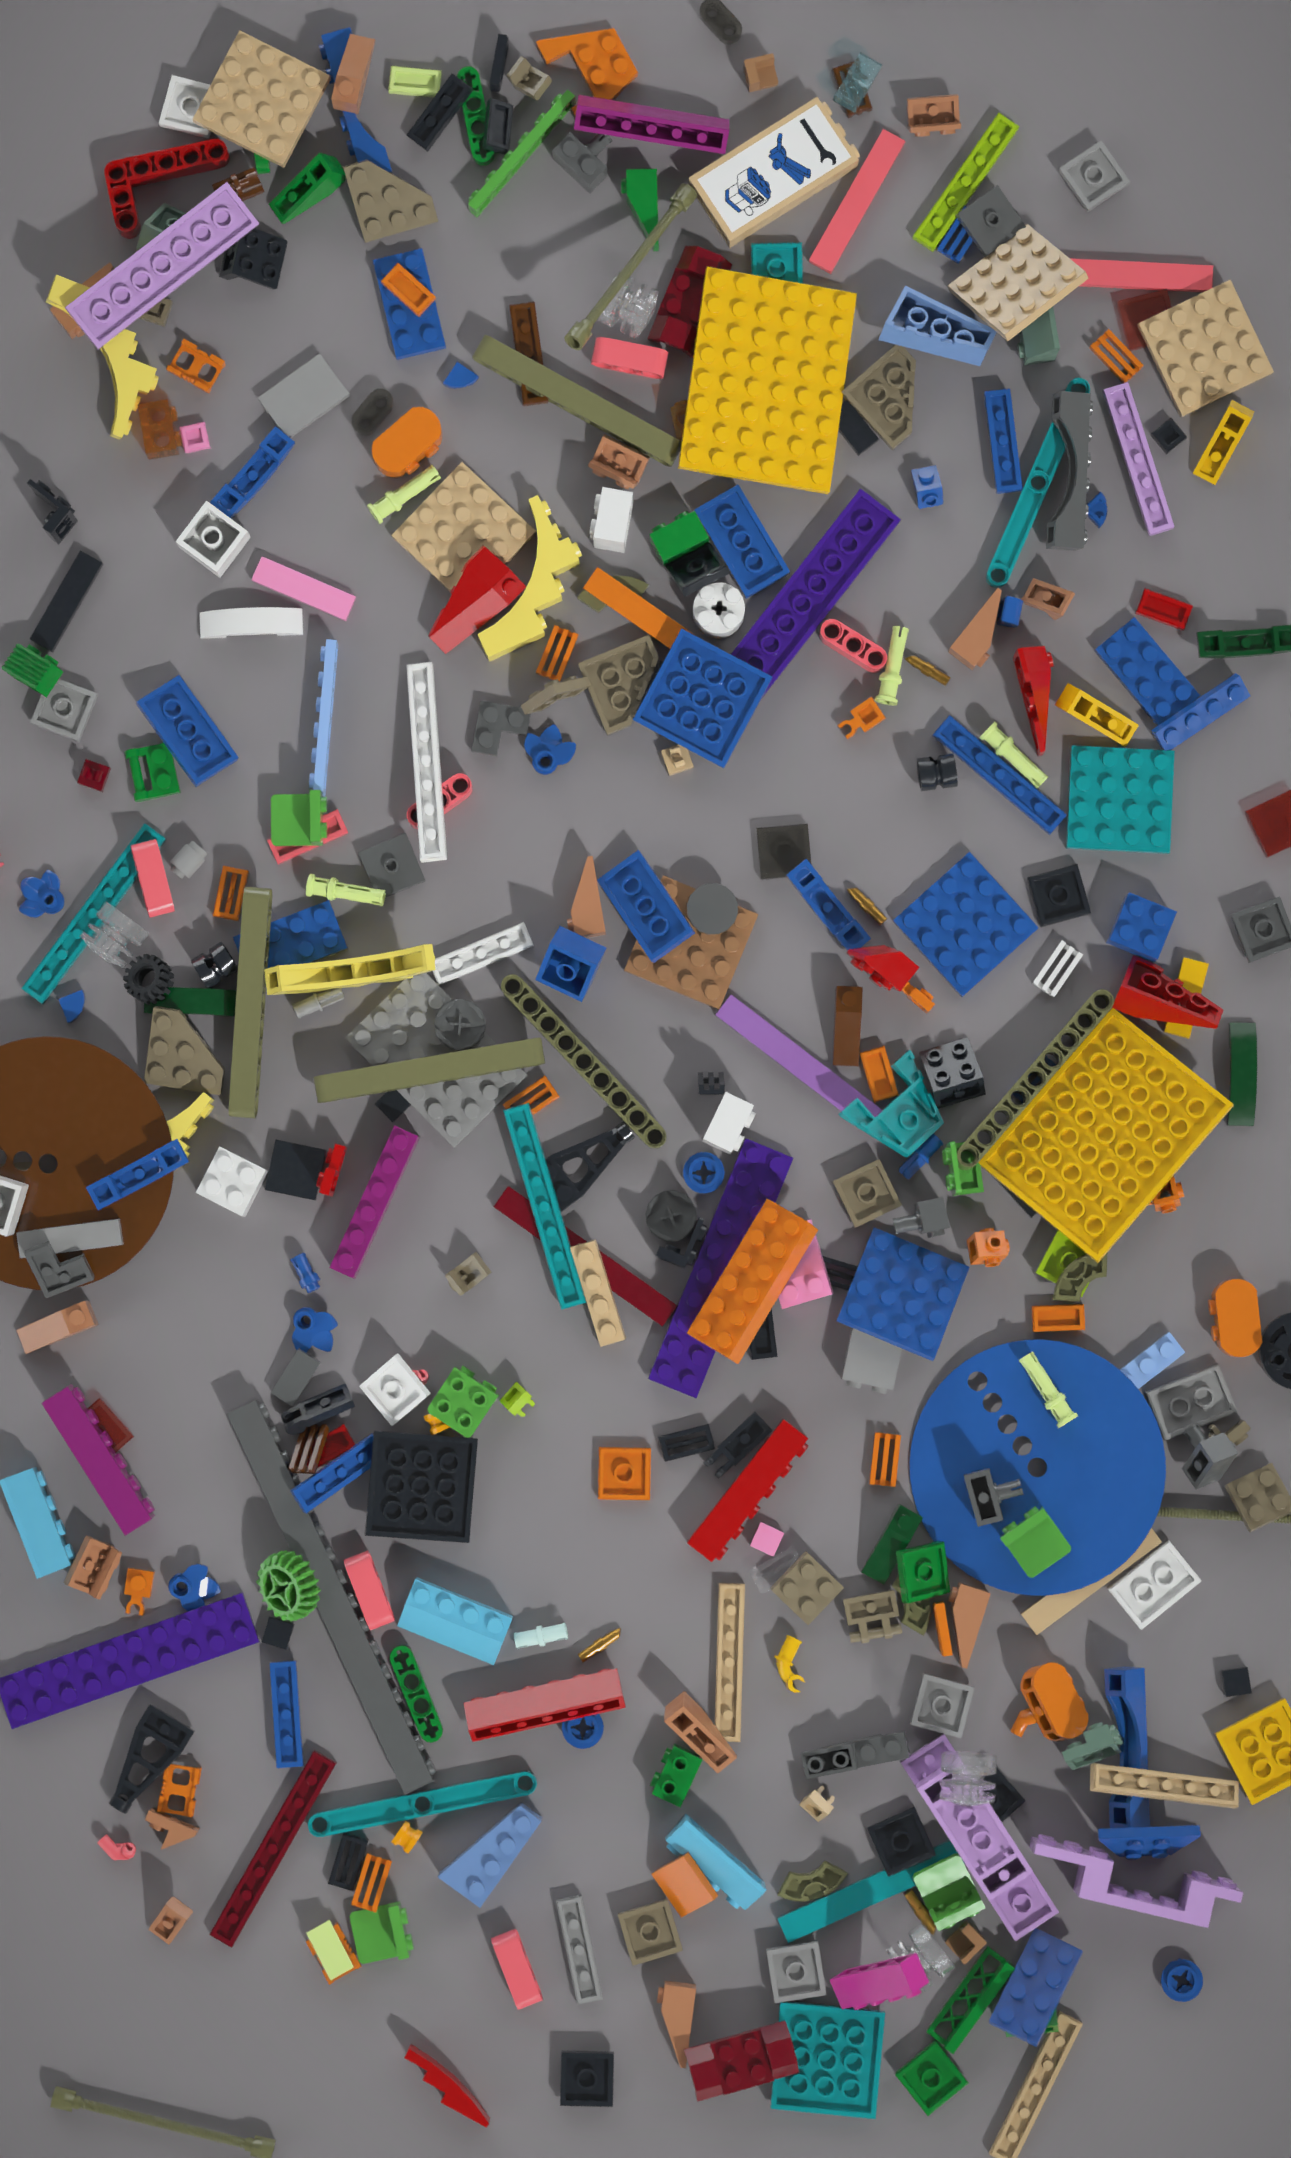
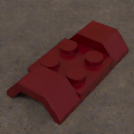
[647,245,733,358]
[684,2020,799,2102]

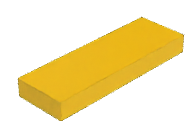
[1163,957,1209,1039]

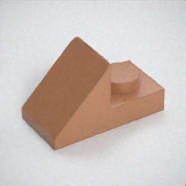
[1022,578,1075,620]
[145,1807,200,1850]
[148,1897,193,1945]

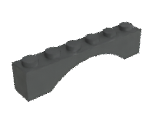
[1046,391,1093,551]

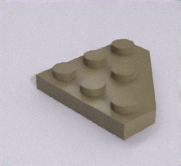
[343,159,438,243]
[842,345,916,450]
[578,635,659,736]
[144,1006,225,1095]

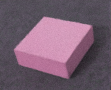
[179,422,211,454]
[750,1522,784,1557]

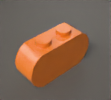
[372,407,442,478]
[1208,1279,1262,1357]
[1020,1663,1089,1741]

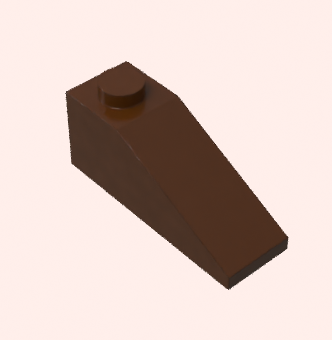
[833,986,863,1067]

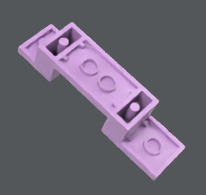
[900,1734,1059,1941]
[1029,1834,1243,1928]

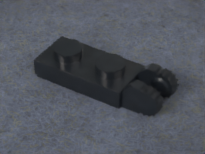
[281,1384,355,1435]
[703,1411,773,1479]

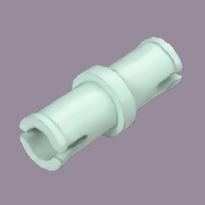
[514,1622,568,1649]

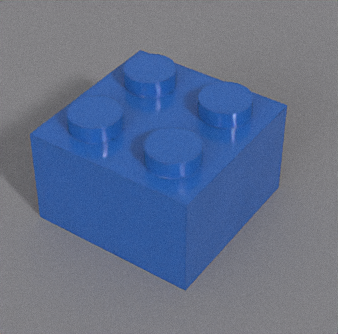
[1106,892,1177,962]
[535,926,607,1002]

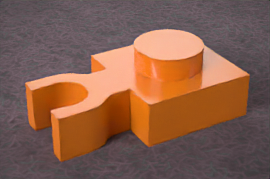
[838,697,886,739]
[901,982,935,1014]
[124,1568,155,1616]

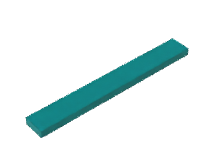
[21,823,166,1004]
[503,1103,586,1310]
[777,1840,965,1943]

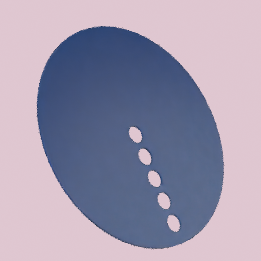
[910,1340,1166,1596]

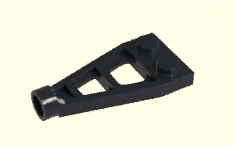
[546,1121,635,1212]
[109,1704,195,1814]

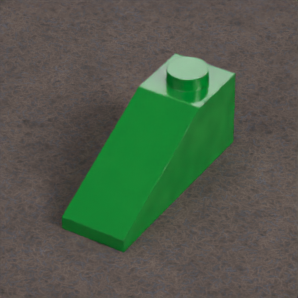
[269,152,346,224]
[621,169,659,251]

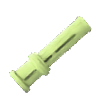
[367,465,441,524]
[875,626,909,706]
[979,722,1048,788]
[306,874,386,906]
[1019,1352,1078,1428]

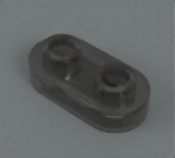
[700,0,742,45]
[351,389,394,436]

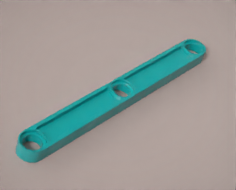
[986,378,1090,588]
[308,1770,537,1837]

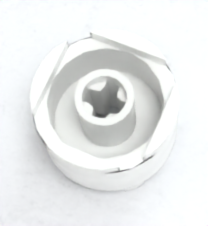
[693,582,745,639]

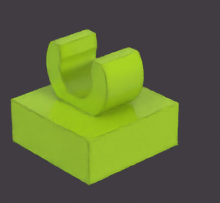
[499,1382,535,1417]

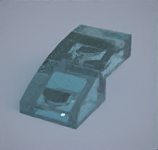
[833,52,882,113]

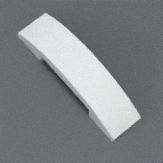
[200,607,303,639]

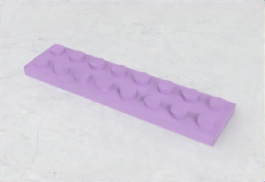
[65,182,259,350]

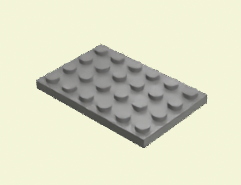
[345,973,528,1148]

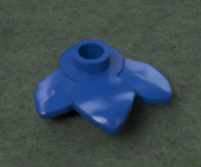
[524,725,576,775]
[19,870,64,918]
[292,1307,338,1353]
[168,1564,221,1611]

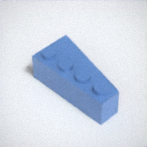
[879,286,997,366]
[437,1802,542,1908]

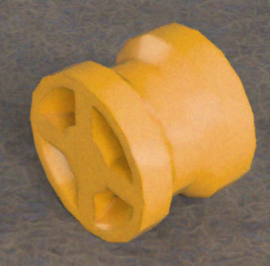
[423,1414,450,1435]
[391,1821,423,1854]

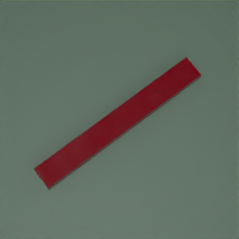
[493,1186,677,1327]
[209,1750,337,1948]

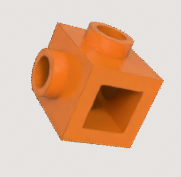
[1149,1176,1184,1213]
[966,1228,1010,1267]

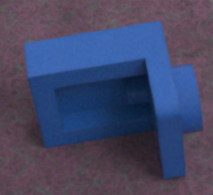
[911,465,943,509]

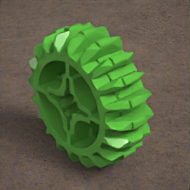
[256,1550,321,1621]

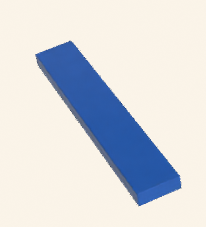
[932,715,1067,835]

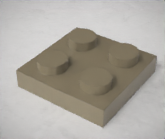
[832,1159,902,1228]
[1225,1463,1291,1533]
[770,1551,844,1625]
[618,1898,683,1966]

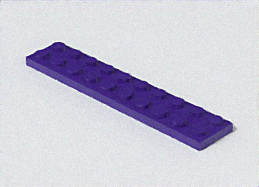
[731,488,901,698]
[648,1138,793,1398]
[0,1592,260,1729]

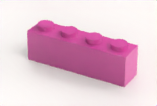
[830,1953,929,2010]

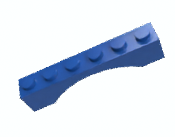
[318,27,393,174]
[1104,1667,1150,1828]

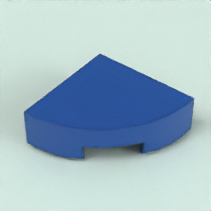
[443,362,479,389]
[1087,491,1107,529]
[58,990,85,1024]

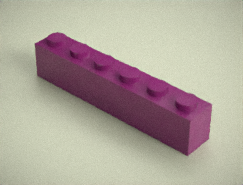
[574,95,729,154]
[329,1125,420,1279]
[41,1384,155,1536]

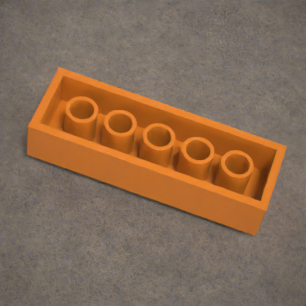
[687,1199,818,1364]

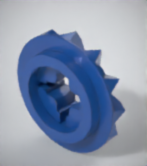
[683,1152,725,1194]
[562,1714,604,1749]
[1160,1958,1203,2002]

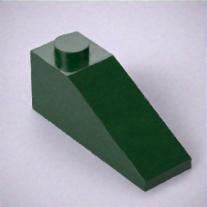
[861,1503,923,1585]

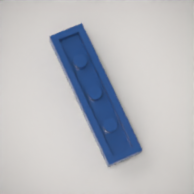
[984,389,1023,494]
[1151,673,1250,751]
[290,1433,373,1513]
[270,1660,304,1768]

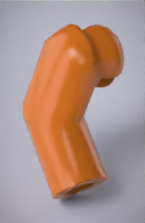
[1010,1708,1037,1737]

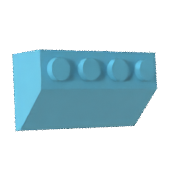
[0,1467,75,1579]
[397,1577,513,1665]
[665,1814,766,1910]

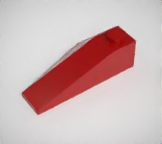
[428,545,526,654]
[1012,646,1054,756]
[1112,955,1224,1029]

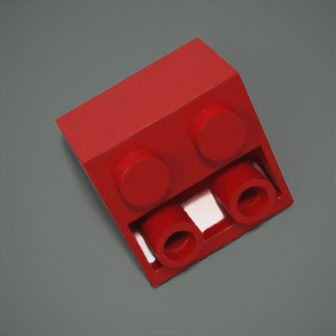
[846,945,919,991]

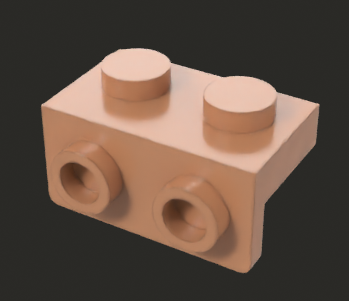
[907,94,961,137]
[588,435,650,489]
[63,1535,122,1599]

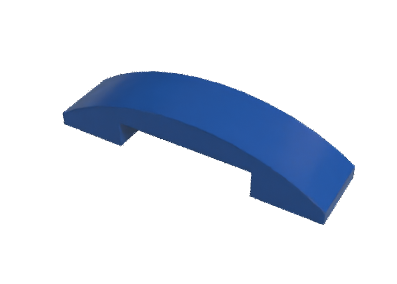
[210,426,295,518]
[786,859,871,951]
[86,1139,190,1210]

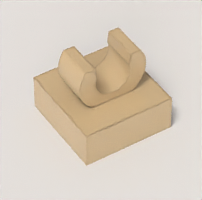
[661,745,694,776]
[799,1786,835,1822]

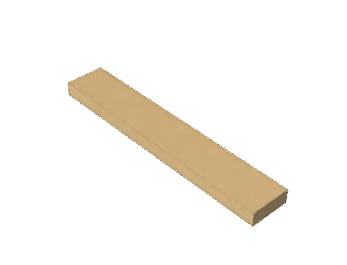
[1020,1528,1162,1635]
[715,1583,745,1742]
[1090,1763,1239,1809]
[989,2010,1083,2158]

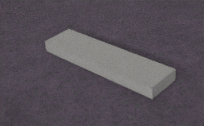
[16,1219,124,1258]
[556,1894,603,2005]

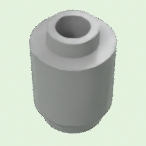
[170,840,208,879]

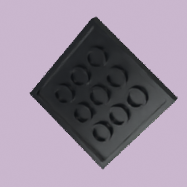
[365,1430,478,1543]

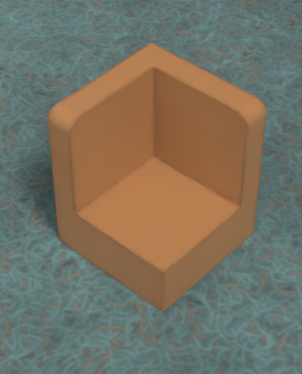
[743,53,778,92]
[945,1920,987,1965]

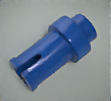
[290,1253,320,1293]

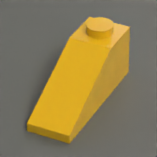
[1193,400,1255,485]
[1055,683,1139,747]

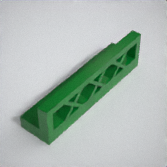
[926,1946,1015,2054]

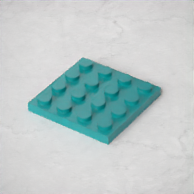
[1066,745,1175,854]
[770,2001,885,2119]

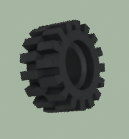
[123,954,174,1004]

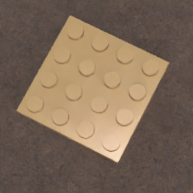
[192,30,331,168]
[948,224,1089,341]
[1137,279,1274,417]
[391,462,536,592]

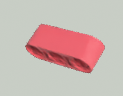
[591,337,668,379]
[820,619,887,673]
[407,773,473,830]
[131,839,175,918]
[343,1550,395,1630]
[491,1928,543,2010]

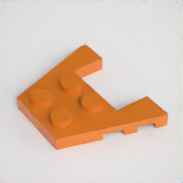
[536,28,638,117]

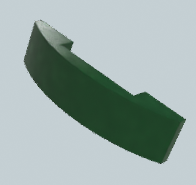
[1196,625,1291,659]
[144,987,237,1017]
[1227,1022,1257,1126]

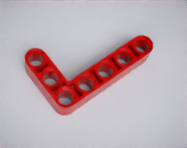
[104,139,230,239]

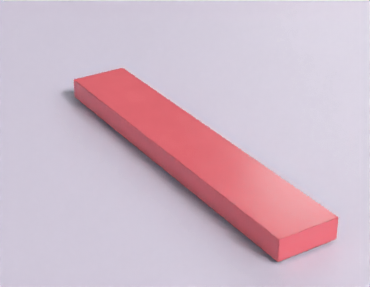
[809,129,905,274]
[1070,258,1213,293]

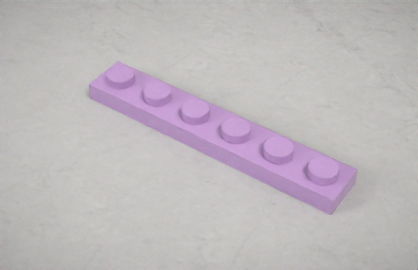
[1103,382,1174,536]

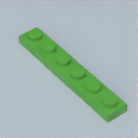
[468,89,576,217]

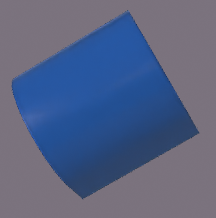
[996,596,1023,628]

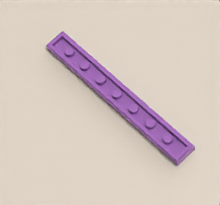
[715,995,882,1117]

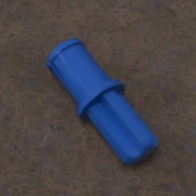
[899,1133,944,1179]

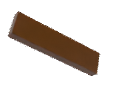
[509,302,549,406]

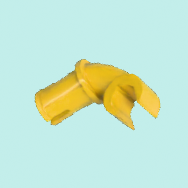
[774,1635,805,1693]

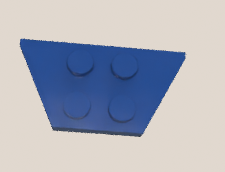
[1098,1825,1201,1860]

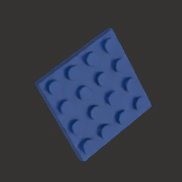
[633,628,773,769]
[893,852,1039,997]
[836,1227,970,1361]

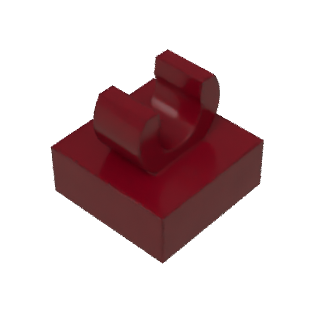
[77,759,111,793]

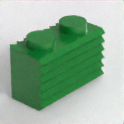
[2,643,63,698]

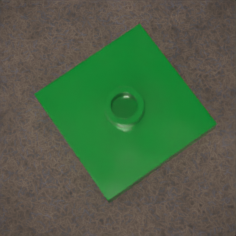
[896,1541,950,1604]
[894,2040,969,2116]

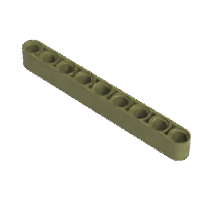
[472,335,681,467]
[229,887,272,1119]
[501,974,667,1149]
[956,989,1114,1170]
[313,1038,545,1103]

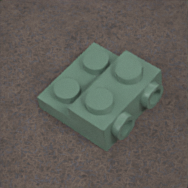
[1062,1722,1123,1770]

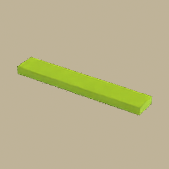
[912,112,1020,252]

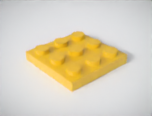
[1214,1698,1291,1805]

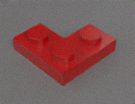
[316,1144,347,1197]

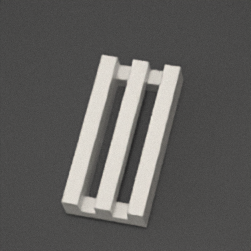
[1032,940,1083,998]

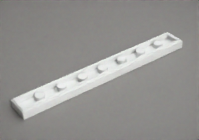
[406,662,447,863]

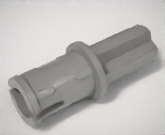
[292,988,344,1019]

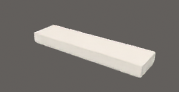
[433,922,534,986]

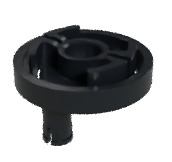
[1258,1312,1291,1389]

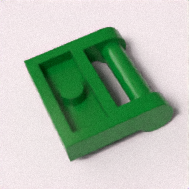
[124,743,181,802]

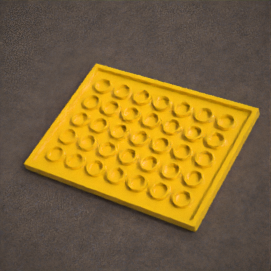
[678,267,857,494]
[978,1008,1233,1263]

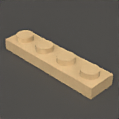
[570,1239,626,1347]

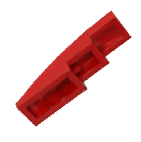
[404,2044,490,2128]

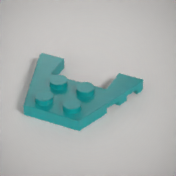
[838,1050,944,1157]

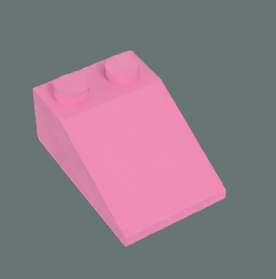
[778,1219,834,1309]

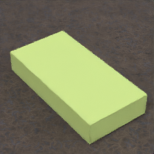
[388,66,442,98]
[306,1920,354,1980]

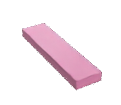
[251,557,356,621]

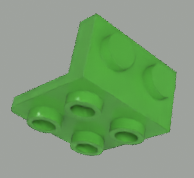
[271,790,327,846]
[942,1141,984,1196]
[428,1365,499,1438]
[1000,1506,1071,1578]
[913,1853,985,1931]
[350,1901,414,1964]

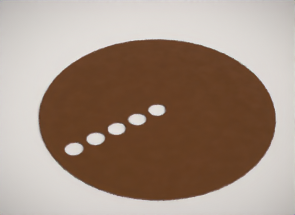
[0,1036,174,1290]

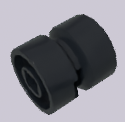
[917,754,958,792]
[191,942,238,989]

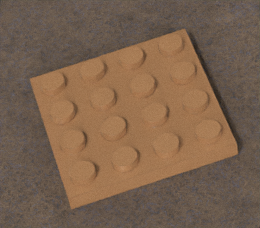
[624,875,758,1010]

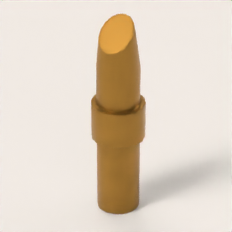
[905,655,951,686]
[847,888,888,926]
[578,1628,621,1663]
[903,1889,936,1935]

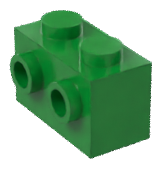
[649,511,709,566]
[649,1744,703,1807]

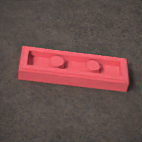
[267,809,348,865]

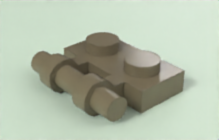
[843,1589,902,1644]

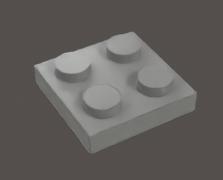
[1058,140,1130,212]
[30,679,98,742]
[910,1673,975,1738]
[766,1941,826,2003]

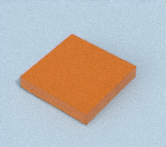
[598,1447,651,1500]
[651,1852,718,1917]

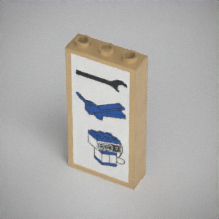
[688,97,860,248]

